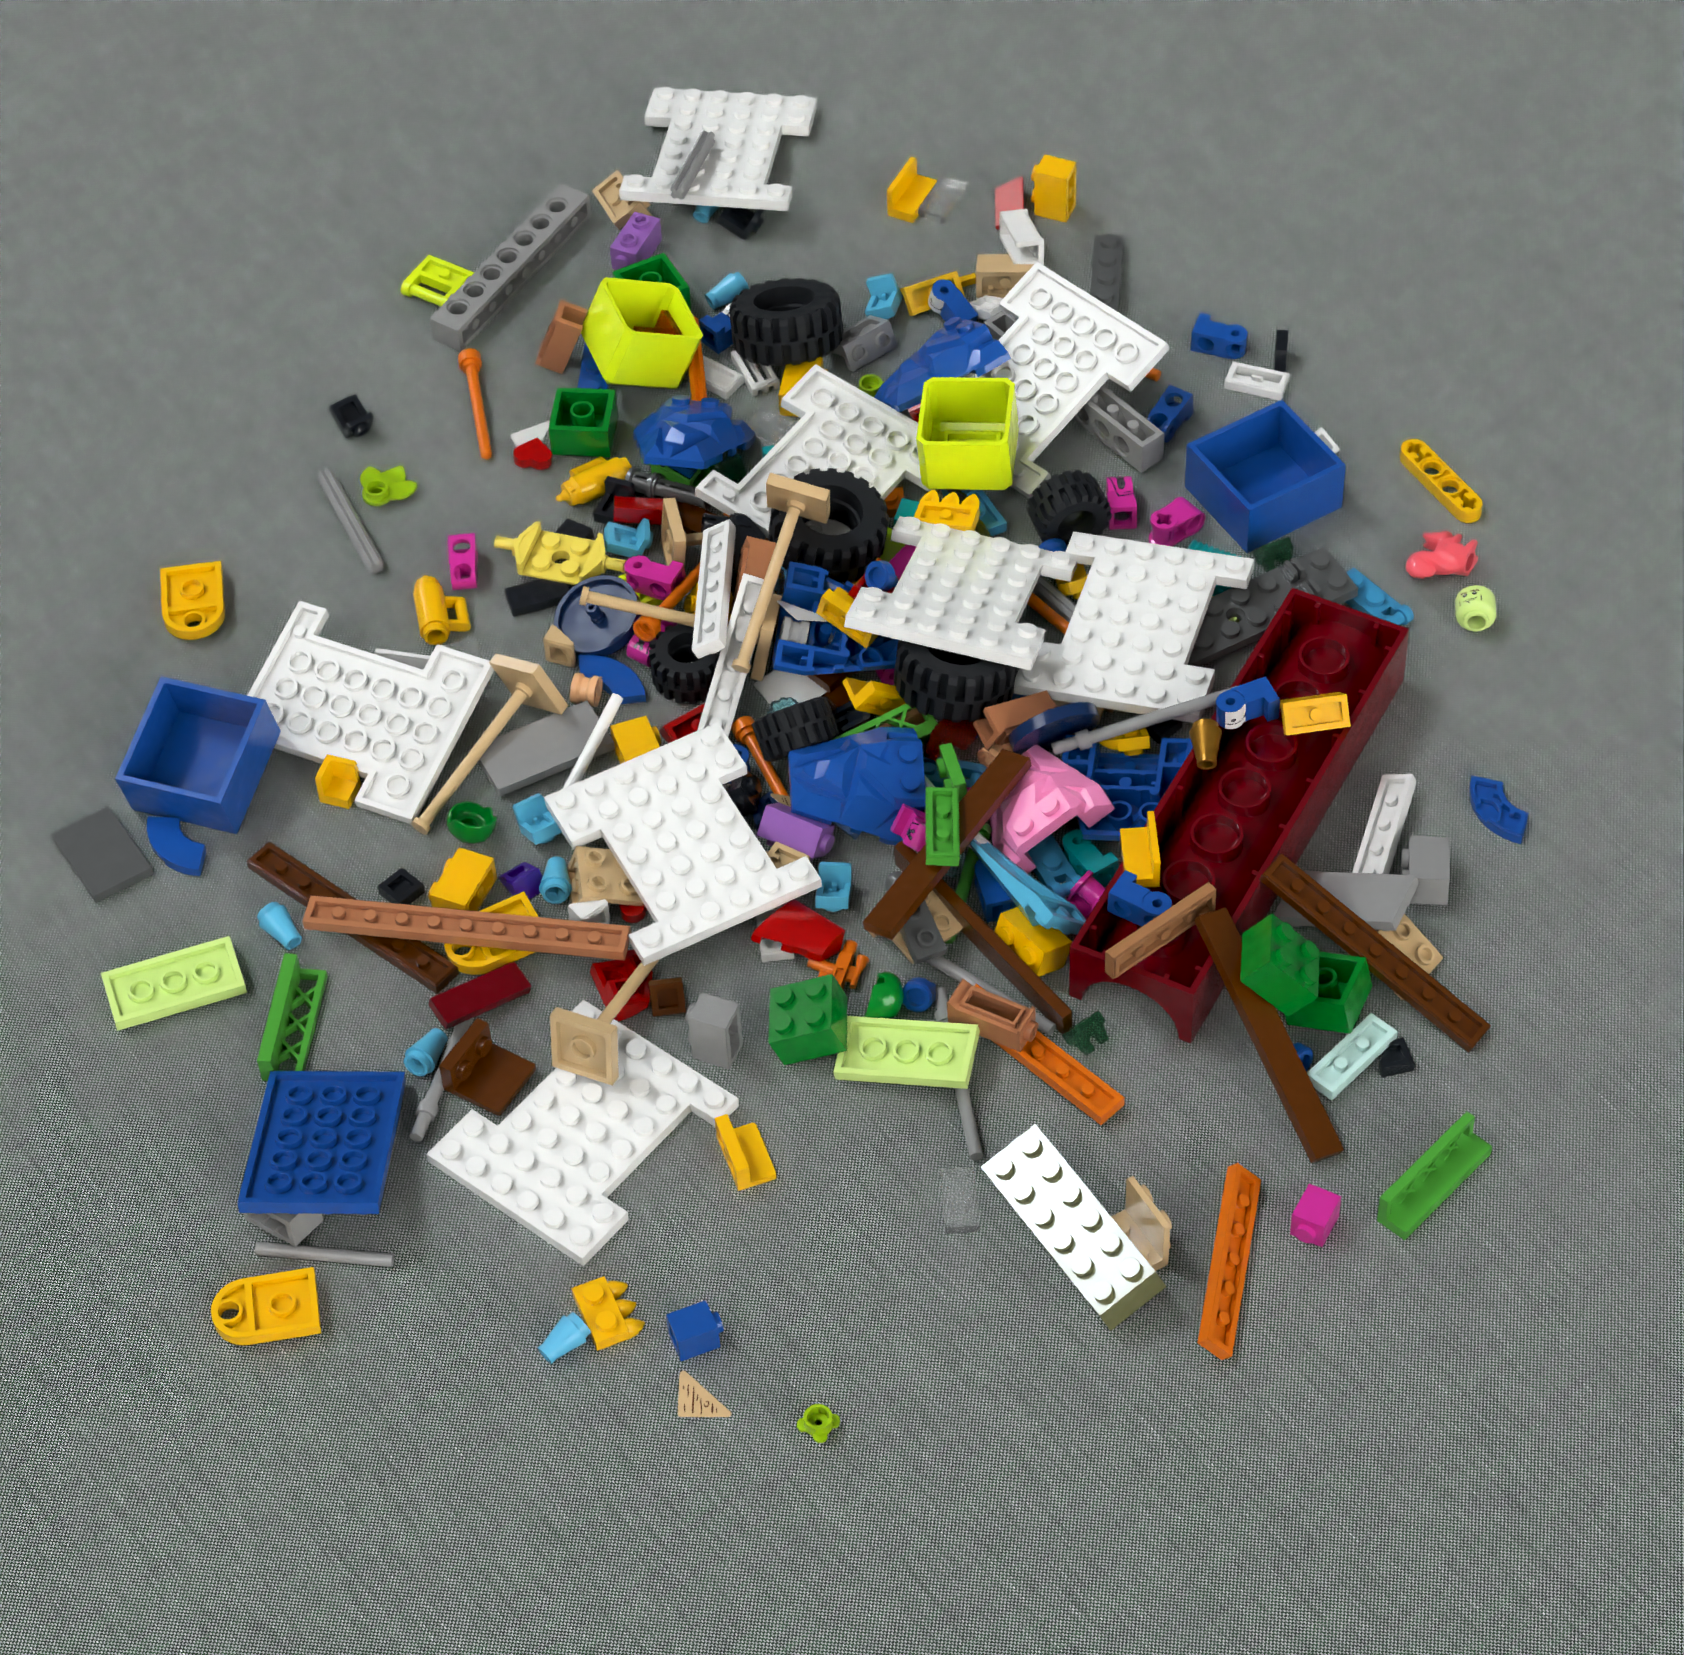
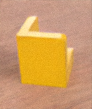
[315,754,362,809]

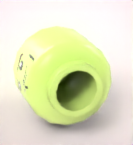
[1455,585,1497,632]

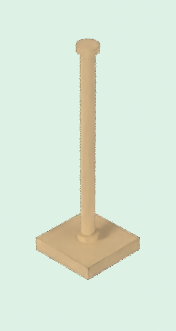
[731,473,830,673]
[660,498,767,568]
[580,586,782,681]
[411,653,569,835]
[550,959,660,1086]

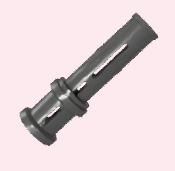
[625,467,711,509]

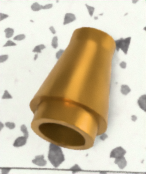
[1189,719,1222,770]

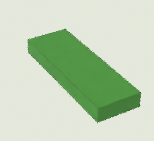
[925,787,960,866]

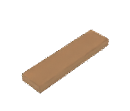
[1105,882,1216,979]

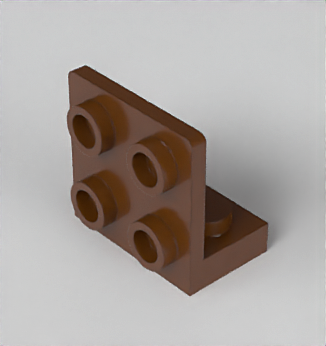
[439,1018,536,1116]

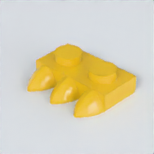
[914,490,980,531]
[1099,727,1150,756]
[571,1276,645,1351]

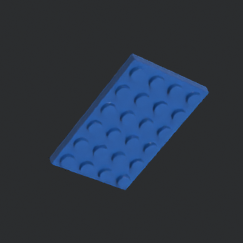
[238,1071,406,1215]

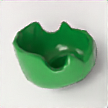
[447,801,497,844]
[863,972,904,1019]

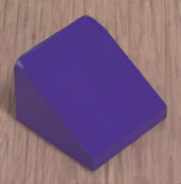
[498,862,543,899]

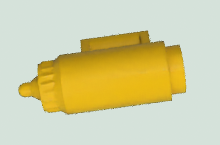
[556,456,632,506]
[413,575,471,645]

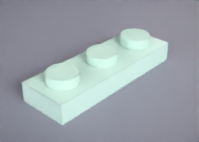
[1307,1013,1398,1100]

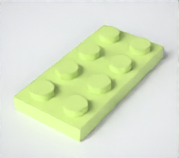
[101,936,247,1031]
[833,1016,980,1089]

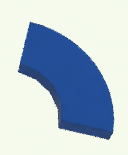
[578,655,646,705]
[1469,775,1529,844]
[147,816,206,876]

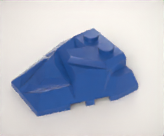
[874,317,1011,412]
[633,395,756,469]
[772,561,899,676]
[788,727,926,845]
[1062,735,1193,841]

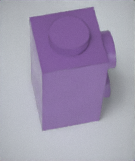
[610,212,662,270]
[757,802,835,861]

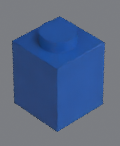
[666,1300,724,1361]

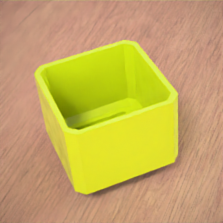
[581,277,703,389]
[916,377,1019,490]

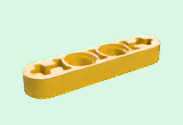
[1400,439,1483,523]

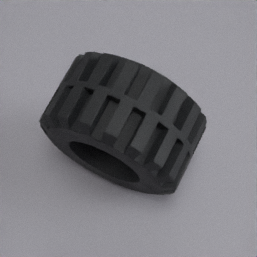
[1027,470,1112,546]
[649,624,721,704]
[752,697,840,762]

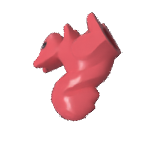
[1405,531,1478,579]

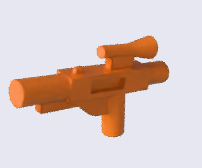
[807,940,869,989]

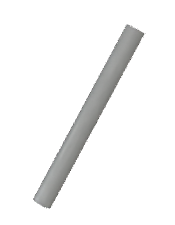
[255,1242,395,1267]

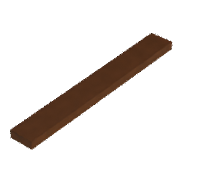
[863,749,1032,940]
[893,840,1073,1036]
[246,841,460,994]
[1259,853,1491,1053]
[1194,907,1344,1163]

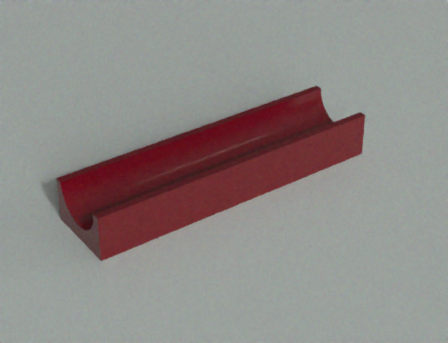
[1069,588,1409,1044]

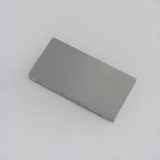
[478,701,615,797]
[1274,871,1419,931]

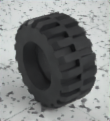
[729,278,844,366]
[768,468,889,583]
[894,640,1017,723]

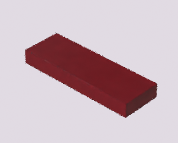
[428,961,532,1030]

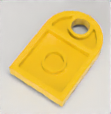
[160,561,225,640]
[444,892,538,975]
[211,1267,322,1345]

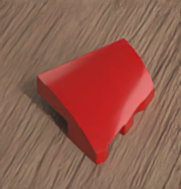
[751,899,846,962]
[589,949,653,1022]

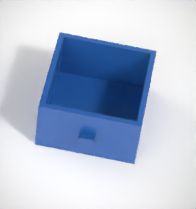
[1185,400,1346,553]
[115,676,281,834]

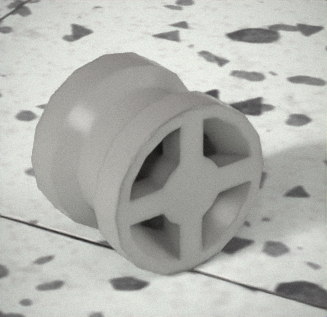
[779,616,810,644]

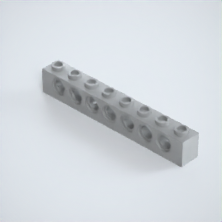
[429,183,592,352]
[983,311,1164,473]

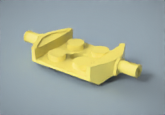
[494,521,626,585]

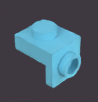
[865,273,903,320]
[604,518,653,558]
[512,793,562,845]
[815,862,852,912]

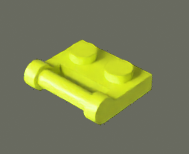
[400,255,474,307]

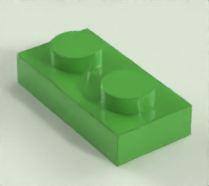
[936,743,967,802]

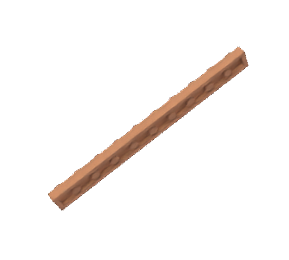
[302,895,631,961]

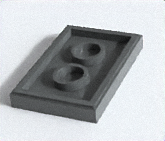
[51,806,153,903]

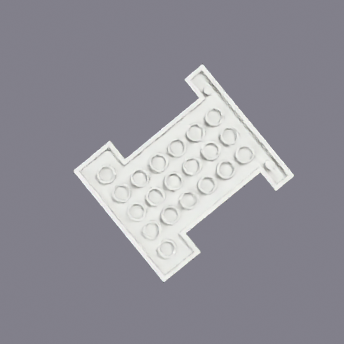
[619,87,817,211]
[902,262,1169,498]
[695,364,932,583]
[844,516,1077,671]
[1014,532,1254,723]
[247,601,494,824]
[544,722,822,966]
[426,1000,739,1266]

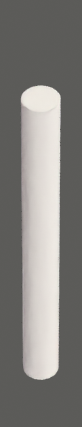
[563,693,623,789]

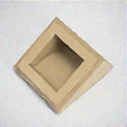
[543,625,576,668]

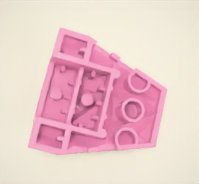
[990,745,1115,873]

